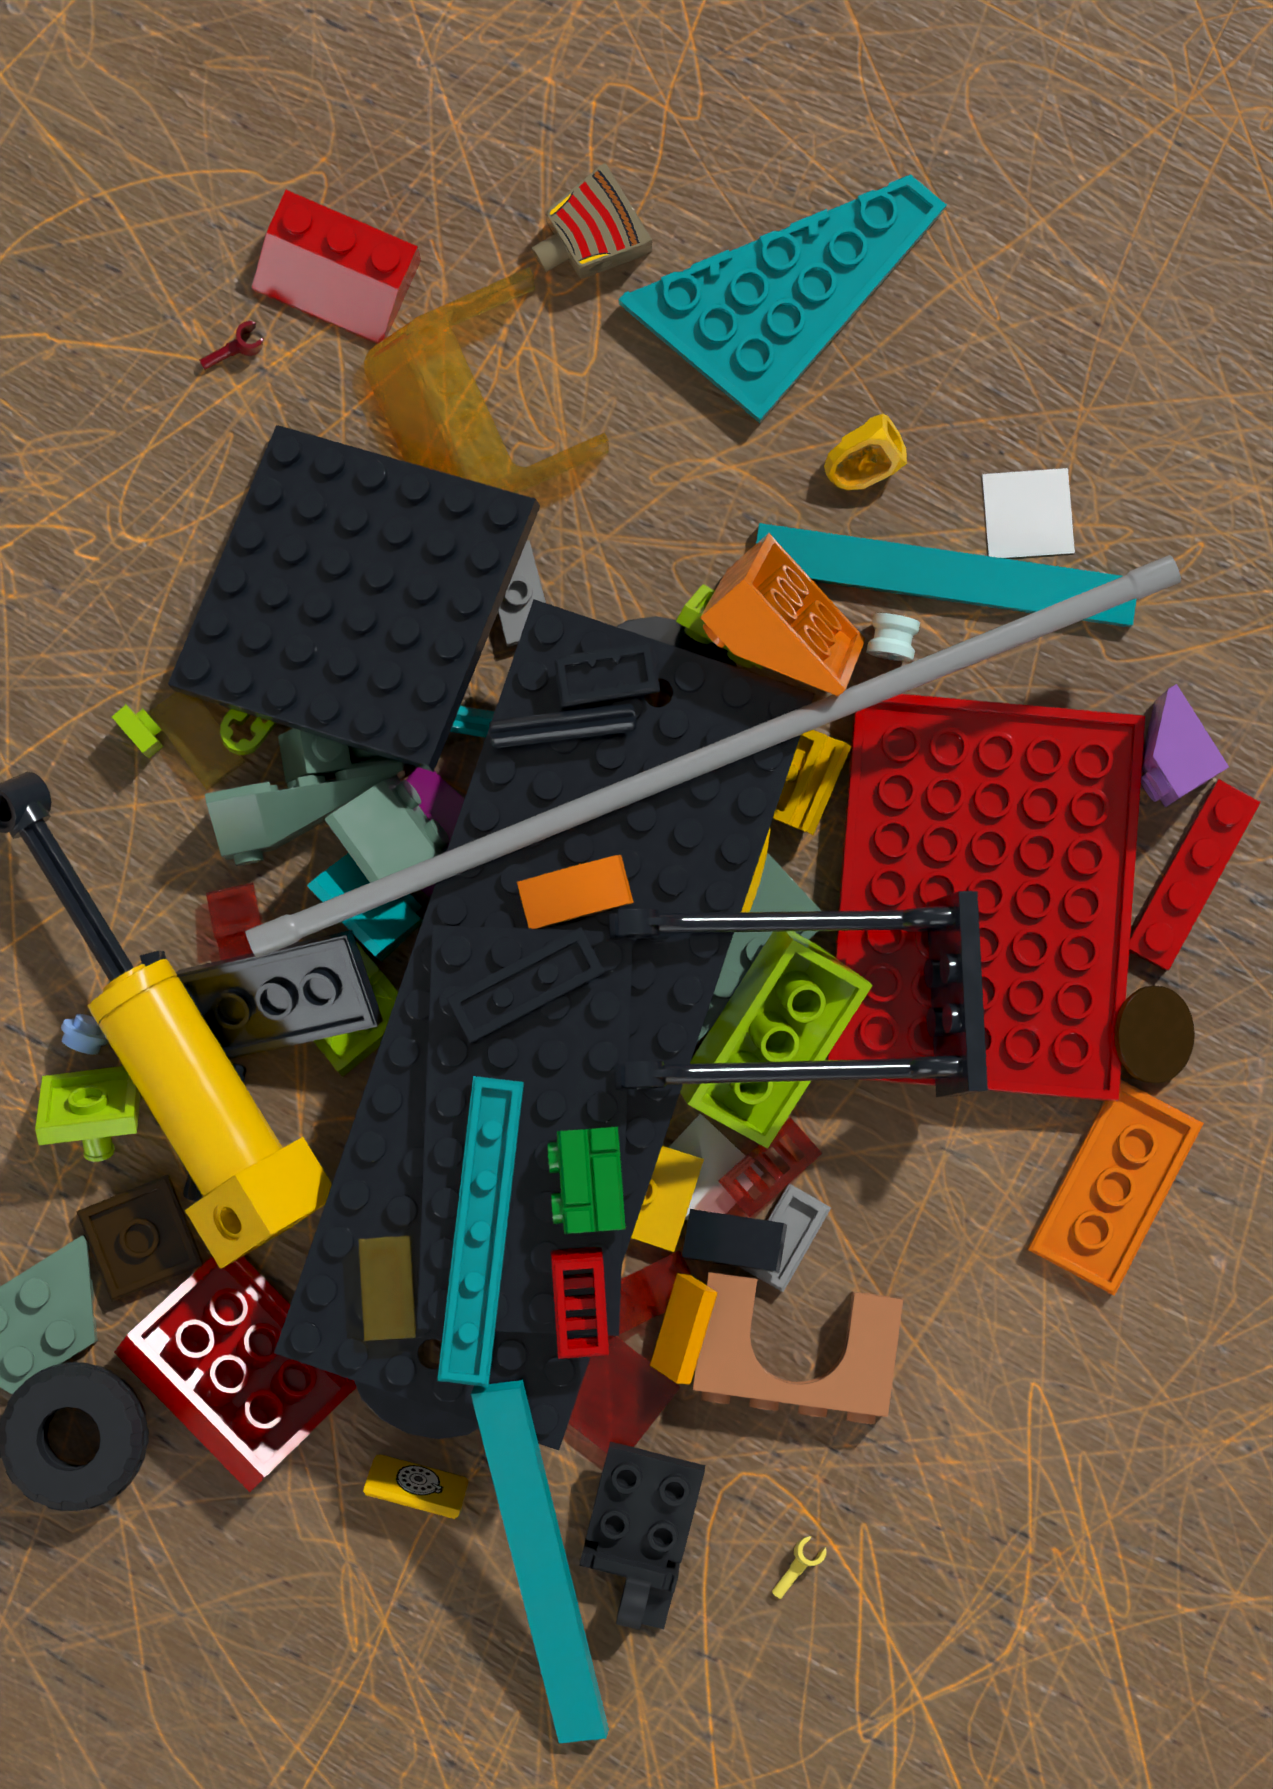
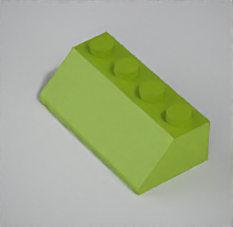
[680,931,873,1149]

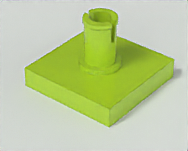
[35,1066,141,1162]

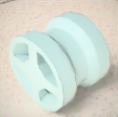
[866,613,920,662]

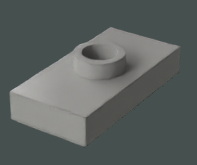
[498,540,546,646]

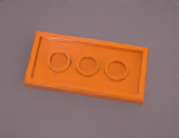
[1026,1079,1204,1296]

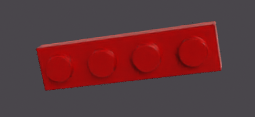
[1129,779,1261,971]

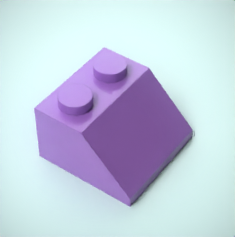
[1141,684,1229,807]

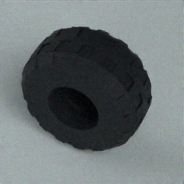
[0,1362,149,1511]

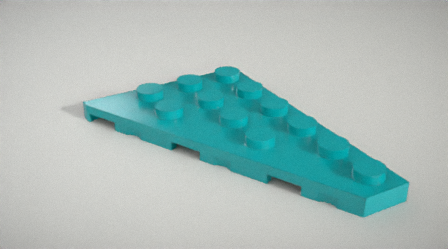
[619,174,947,423]

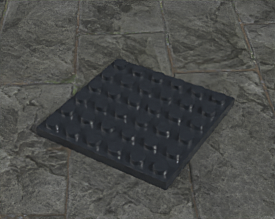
[168,425,540,772]

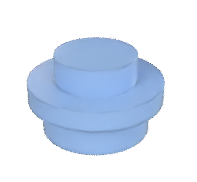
[61,1014,108,1055]

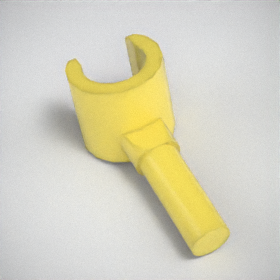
[772,1536,826,1599]

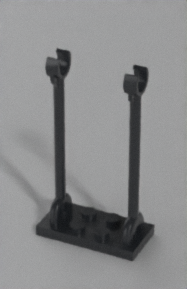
[609,891,988,1097]

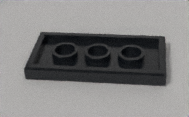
[176,930,383,1059]

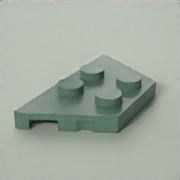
[0,1235,98,1394]

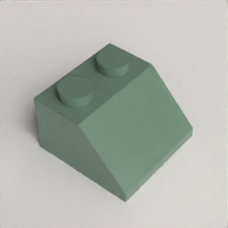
[325,776,450,883]

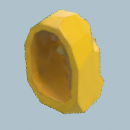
[824,414,907,490]

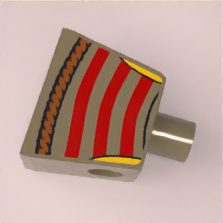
[531,163,652,279]

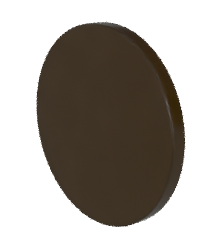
[1114,986,1195,1083]

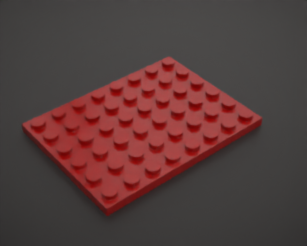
[827,694,1145,1102]

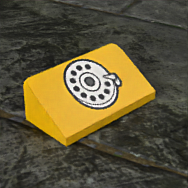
[363,1454,468,1519]

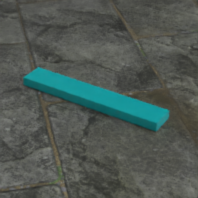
[437,1076,524,1387]

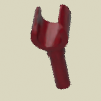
[199,321,264,370]

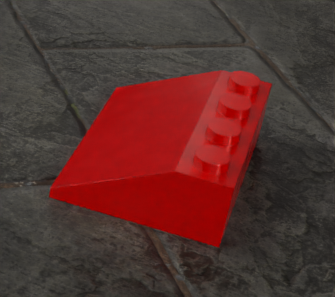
[114,1256,357,1492]

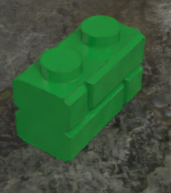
[548,1127,626,1234]

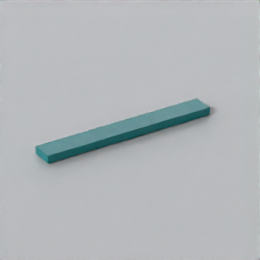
[756,523,1137,628]
[471,1380,609,1743]

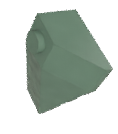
[205,761,406,866]

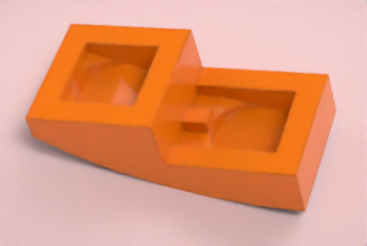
[517,855,634,929]

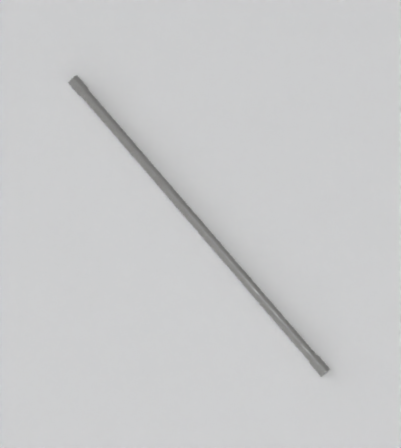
[245,555,1181,959]

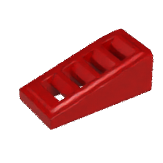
[551,1247,609,1359]

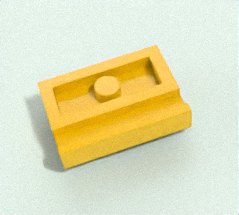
[773,730,851,835]

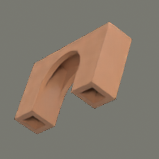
[692,1271,903,1424]

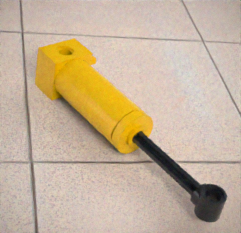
[0,772,332,1269]

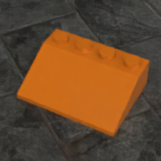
[700,533,866,696]

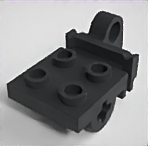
[579,1441,706,1630]

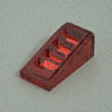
[717,1117,822,1218]

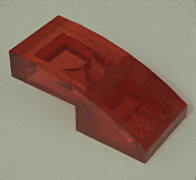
[206,882,264,960]
[608,1250,692,1340]

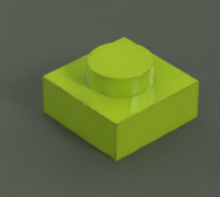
[112,704,163,758]

